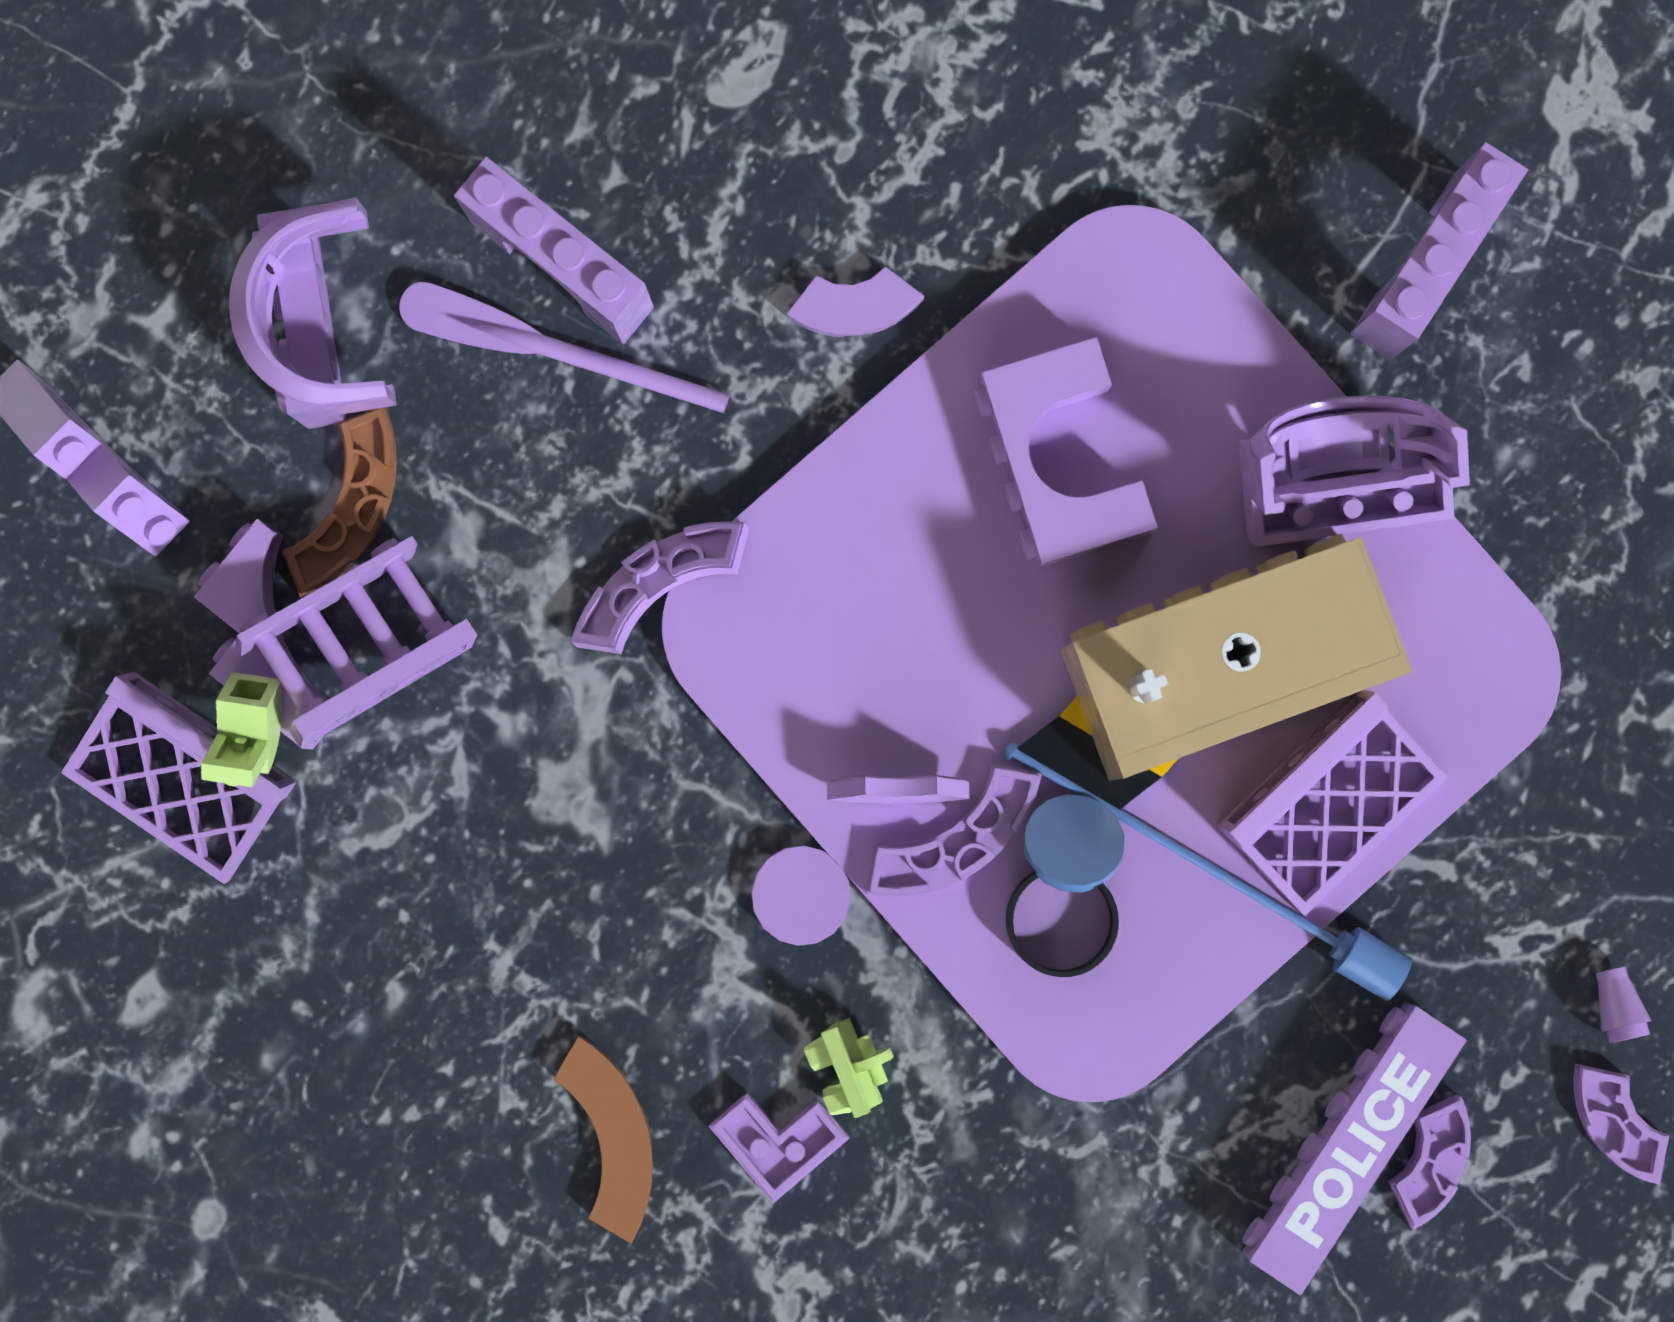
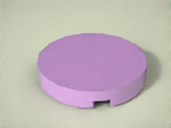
[751,845,851,946]

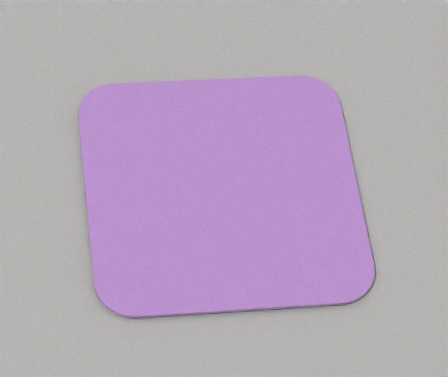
[662,205,1561,1102]

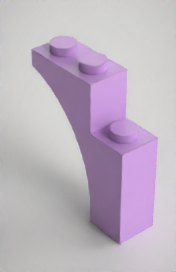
[0,359,190,557]
[194,519,329,749]

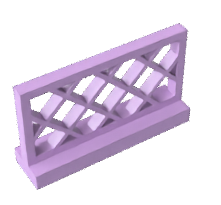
[61,672,296,884]
[1217,690,1448,916]

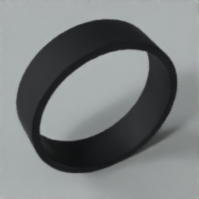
[1006,871,1119,977]

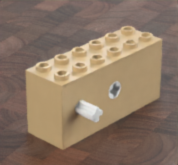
[1060,533,1413,781]

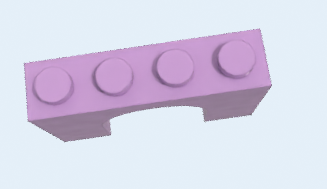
[1350,142,1529,361]
[454,157,654,345]
[974,337,1158,569]

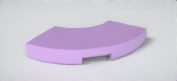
[787,266,924,337]
[827,774,970,804]
[1573,1064,1669,1185]
[1388,1094,1471,1230]

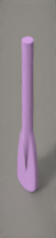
[399,282,730,413]

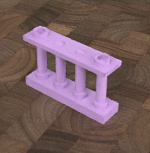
[235,536,477,749]

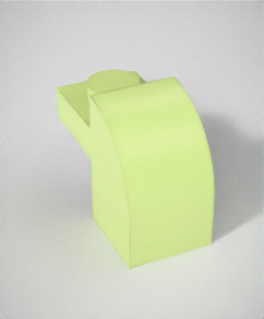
[201,672,282,787]

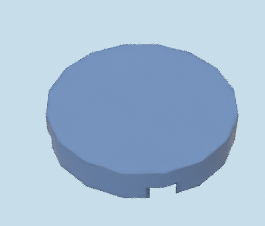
[1023,794,1125,893]

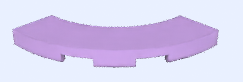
[570,521,749,654]
[866,764,1042,896]

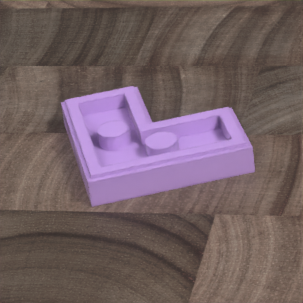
[709,1092,850,1203]

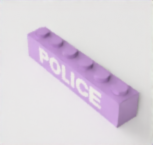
[1242,1002,1467,1296]

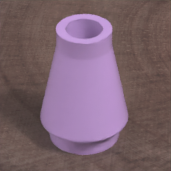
[1595,967,1652,1043]

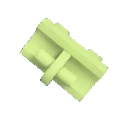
[804,1018,894,1118]

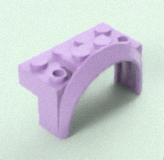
[229,197,397,429]
[1239,395,1470,547]

